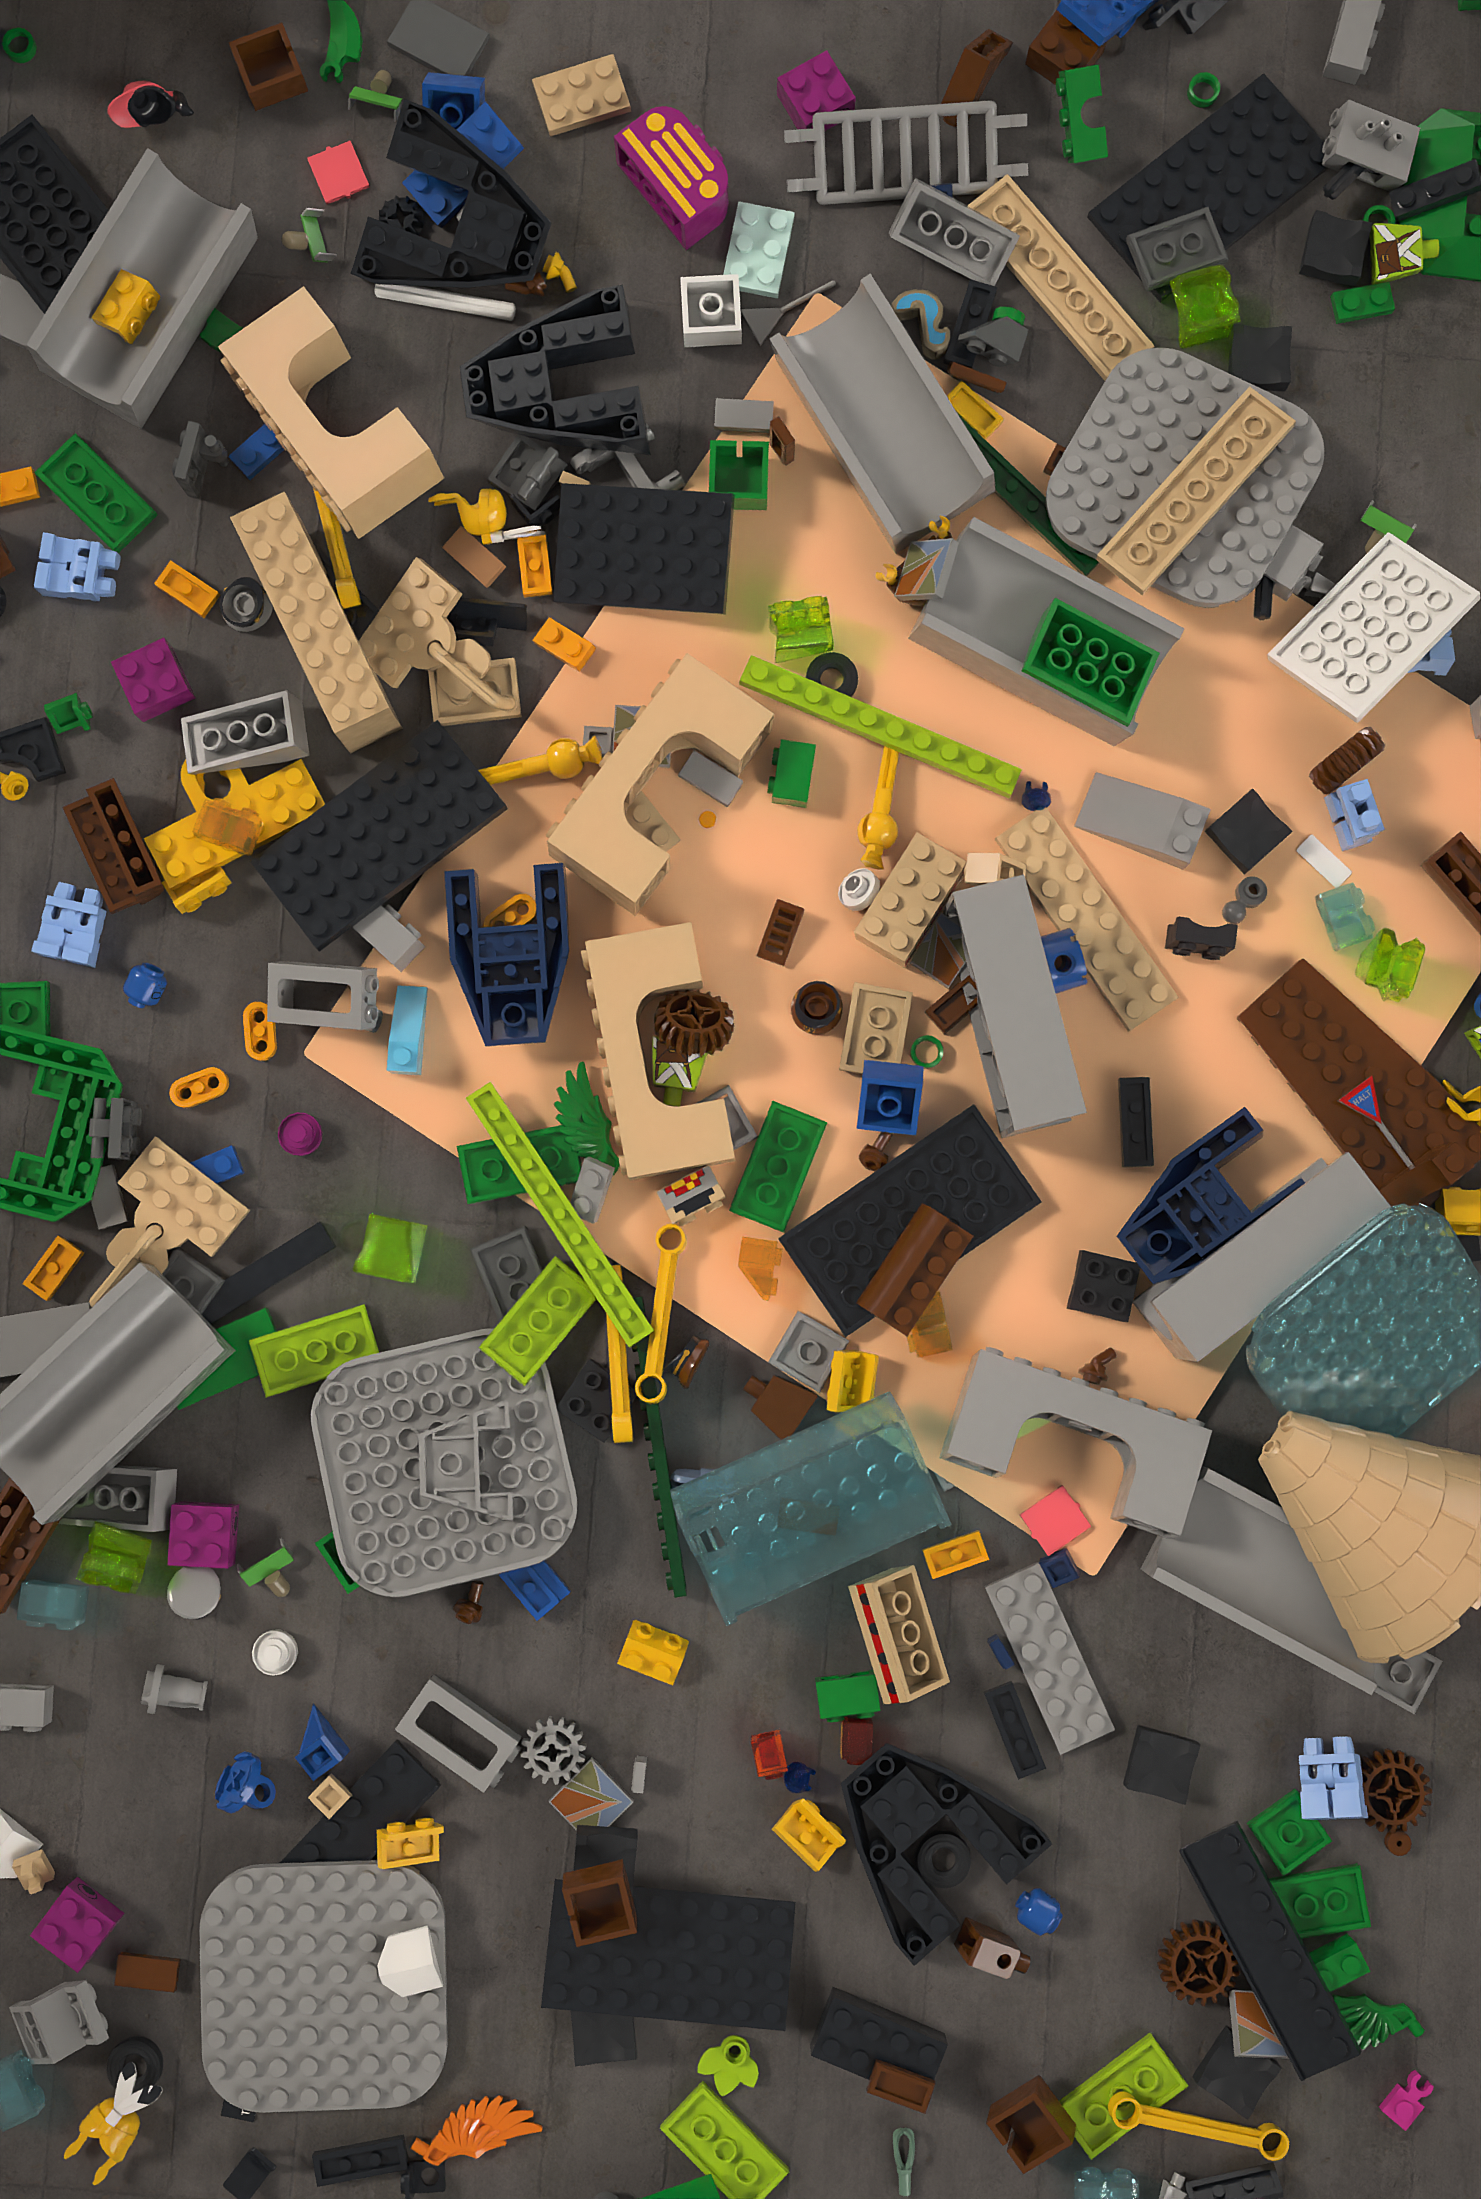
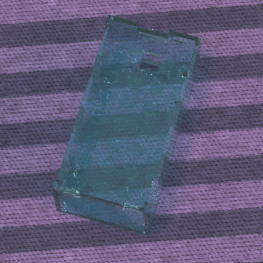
[670,1391,952,1626]

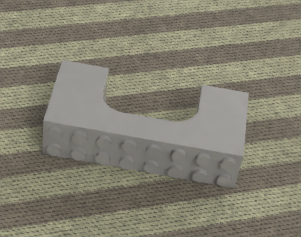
[939,1347,1212,1539]

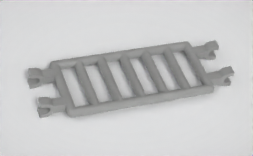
[784,101,1028,205]

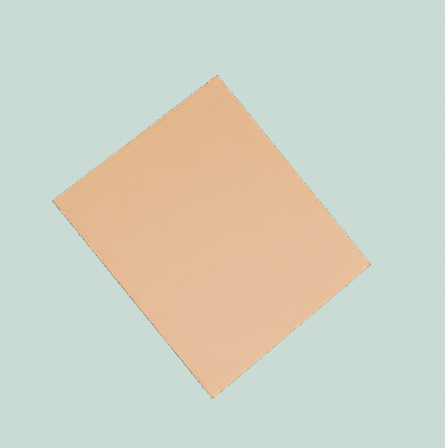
[304,293,1481,1575]

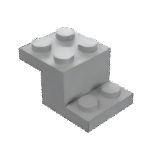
[9,1980,109,2065]

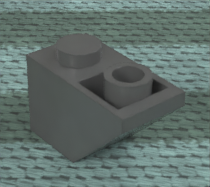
[958,316,1028,367]

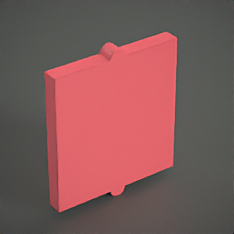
[307,140,370,205]
[1020,1485,1091,1556]

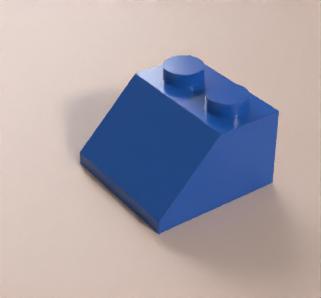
[422,72,485,129]

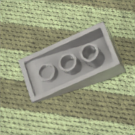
[889,178,1020,286]
[181,690,310,775]
[1074,772,1211,870]
[58,1465,177,1532]

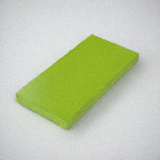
[478,1256,597,1386]
[249,1304,379,1398]
[1059,2033,1188,2160]
[660,2081,789,2199]

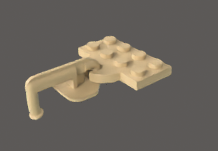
[358,557,517,712]
[89,1136,250,1307]

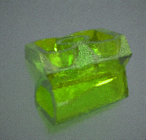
[1170,264,1241,349]
[768,596,834,663]
[1355,928,1426,1003]
[352,1214,427,1283]
[76,1521,152,1594]

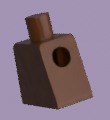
[742,1375,818,1444]
[954,1917,1031,1979]

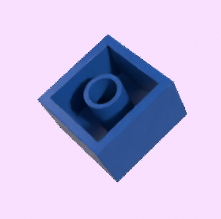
[857,1060,924,1135]

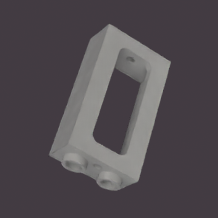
[267,961,379,1030]
[395,1674,522,1793]

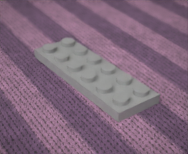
[984,1562,1115,1755]

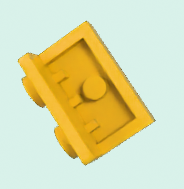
[91,269,160,344]
[162,865,232,914]
[827,1350,879,1414]
[617,1620,689,1685]
[772,1798,846,1872]
[377,1818,444,1869]

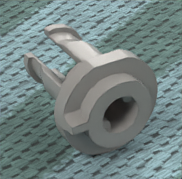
[141,1664,208,1714]

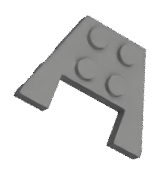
[418,1401,513,1521]

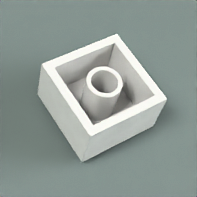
[680,274,742,347]

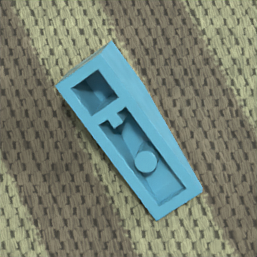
[387,986,428,1075]

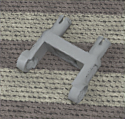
[570,423,686,490]

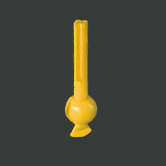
[478,736,603,785]
[857,746,899,870]

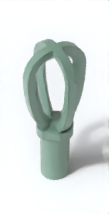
[893,2127,915,2196]

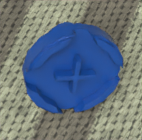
[215,1751,276,1814]

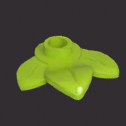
[698,2035,759,2096]

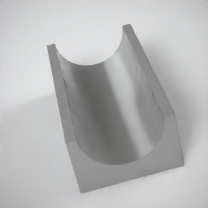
[26,148,258,429]
[769,273,995,554]
[908,517,1184,746]
[943,874,1087,1138]
[1133,1152,1395,1362]
[0,1262,236,1525]
[1140,1466,1377,1695]

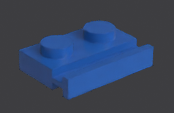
[499,1560,571,1621]

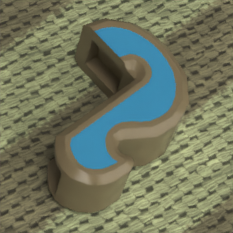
[892,289,950,360]

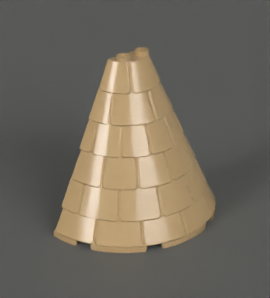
[1258,1411,1481,1663]

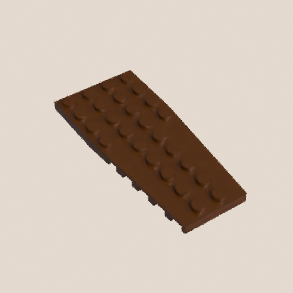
[1237,959,1481,1224]

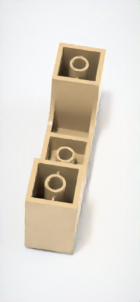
[218,286,444,539]
[230,491,403,753]
[546,653,774,916]
[581,922,735,1180]

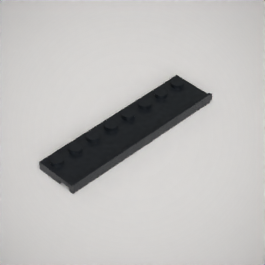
[279,1740,441,1863]
[1179,1820,1362,2081]

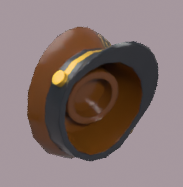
[791,981,843,1035]
[662,1335,710,1389]

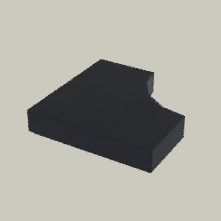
[0,717,66,782]

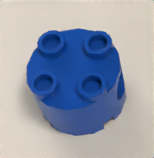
[1041,928,1088,994]

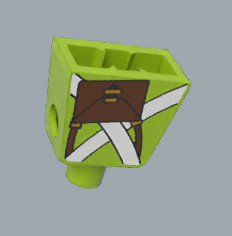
[1369,223,1439,285]
[652,1036,708,1107]

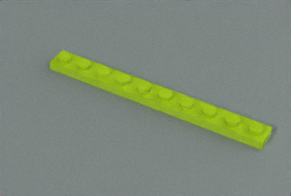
[739,655,1022,798]
[466,1082,654,1348]

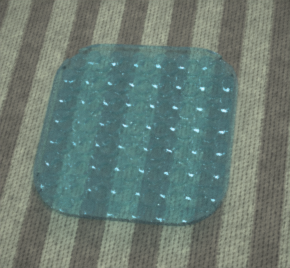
[1246,1203,1481,1437]

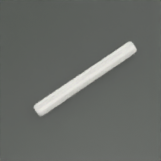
[375,284,516,321]

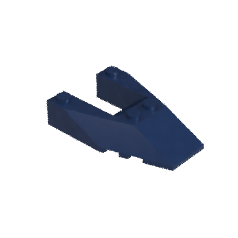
[444,863,569,1047]
[1117,1107,1305,1285]

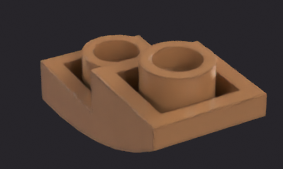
[442,526,506,588]

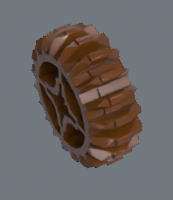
[1309,727,1385,794]
[654,989,734,1058]
[1361,1748,1433,1834]
[1157,1919,1240,2006]

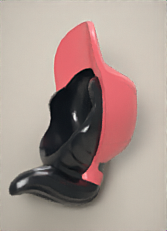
[108,81,194,128]

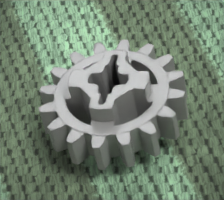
[520,1716,587,1785]

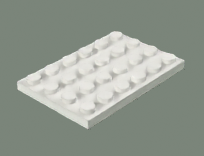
[1267,532,1480,723]

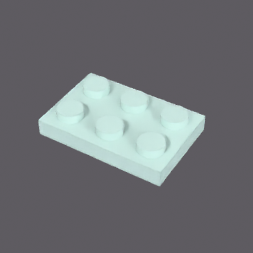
[723,202,795,299]

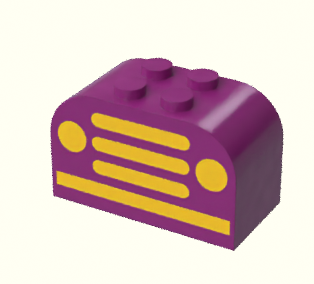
[613,106,729,250]

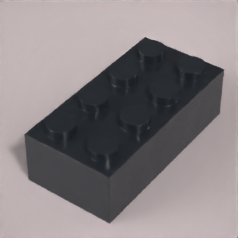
[810,1987,948,2080]

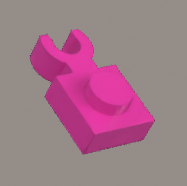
[1379,2070,1434,2131]

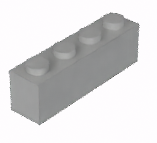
[1322,0,1385,85]
[353,904,425,972]
[0,1683,54,1732]

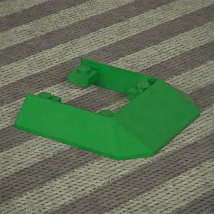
[1399,108,1481,282]
[0,1024,123,1222]

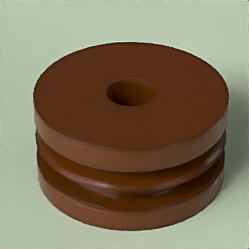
[1384,1829,1412,1856]

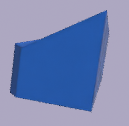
[295,1703,350,1781]

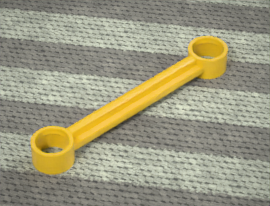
[313,489,361,609]
[635,1224,687,1404]
[606,1264,633,1443]
[1108,2092,1289,2161]

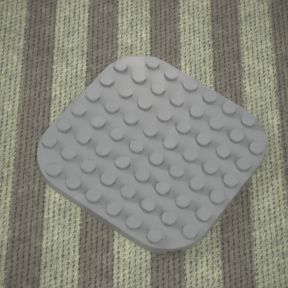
[1045,348,1324,608]
[311,1329,577,1597]
[199,1860,448,2113]

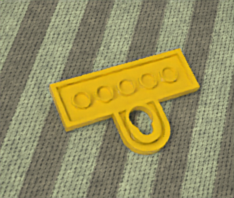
[144,759,325,890]

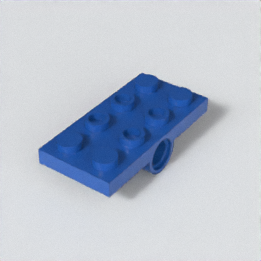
[1056,0,1159,47]
[402,101,524,228]

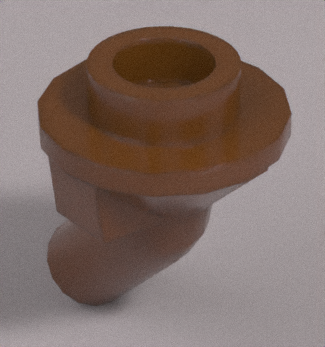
[505,272,547,297]
[859,1132,893,1171]
[1078,1348,1116,1385]
[453,1580,484,1624]

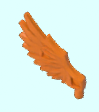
[410,2095,543,2166]

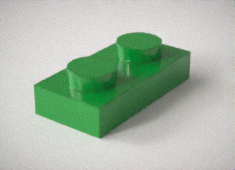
[1330,282,1395,324]

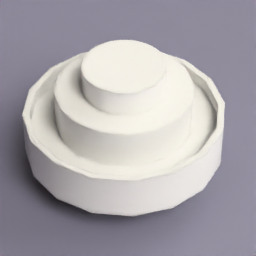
[838,868,880,911]
[252,1629,298,1676]

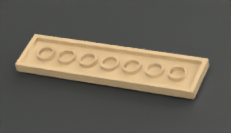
[968,174,1155,381]
[1096,386,1296,595]
[995,805,1179,1032]

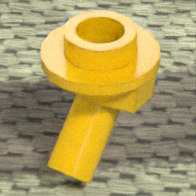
[543,251,577,293]
[0,771,29,801]

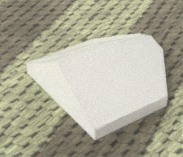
[0,1809,43,1878]
[377,1925,443,1997]

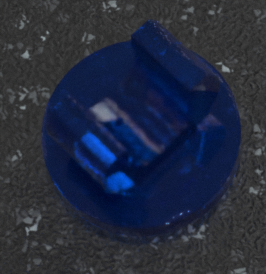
[1022,781,1051,811]
[784,1762,816,1793]

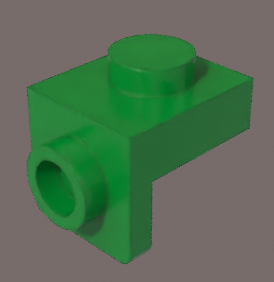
[44,693,93,734]

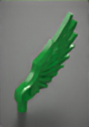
[554,1062,620,1175]
[1332,1994,1425,2050]

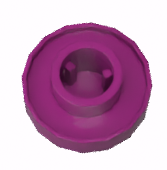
[278,1112,323,1156]

